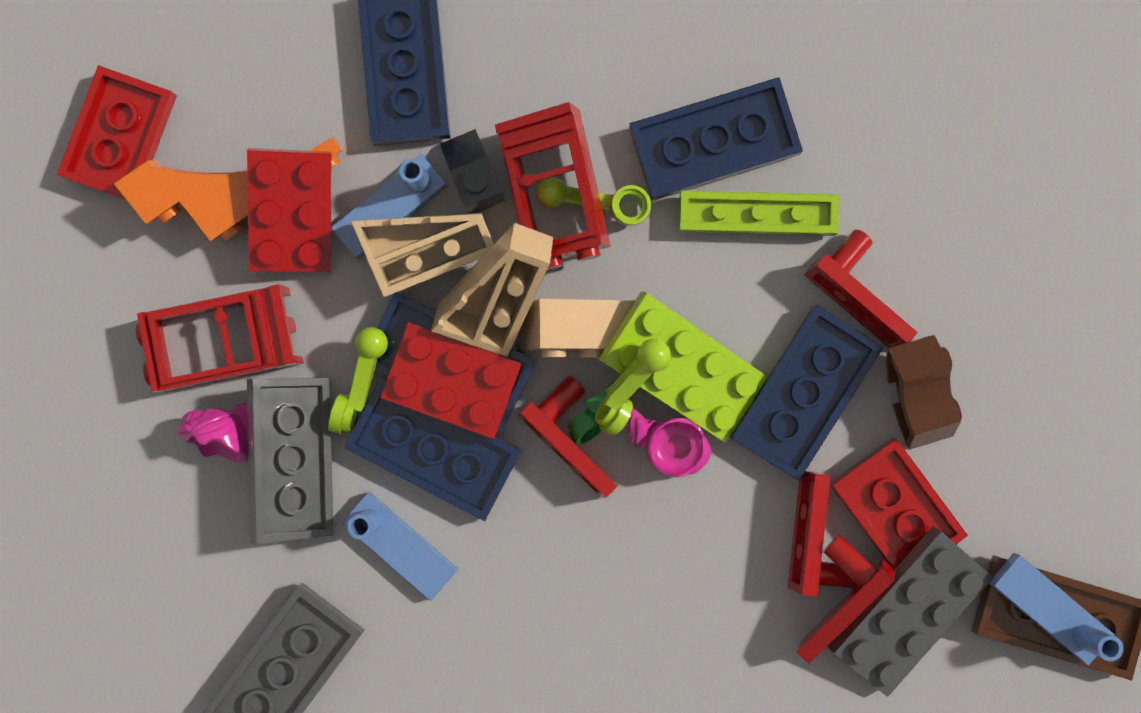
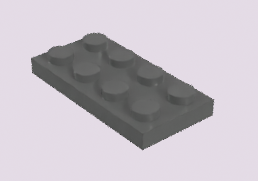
[247,378,334,544]
[827,526,994,697]
[203,582,365,713]

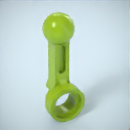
[537,177,651,226]
[328,327,388,434]
[595,339,671,436]

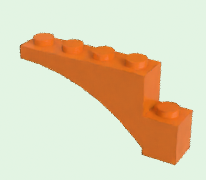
[114,137,343,241]

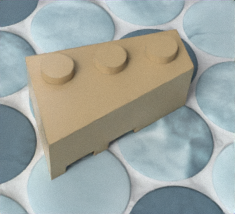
[351,213,494,297]
[431,223,553,357]
[518,299,635,358]

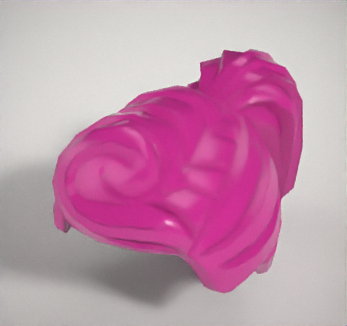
[177,401,249,463]
[626,409,711,478]

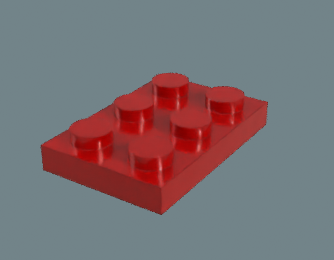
[57,65,177,200]
[247,148,332,272]
[381,322,522,439]
[830,438,969,570]

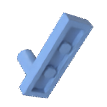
[331,154,448,260]
[342,492,458,601]
[988,553,1123,666]

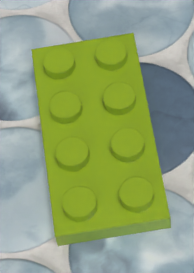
[598,291,768,443]

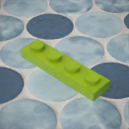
[679,190,839,236]

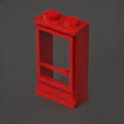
[495,102,611,270]
[135,284,304,392]

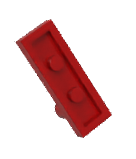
[804,229,918,348]
[518,376,617,499]
[788,471,857,597]
[796,535,896,664]

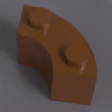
[886,335,962,450]

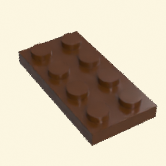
[971,555,1141,681]

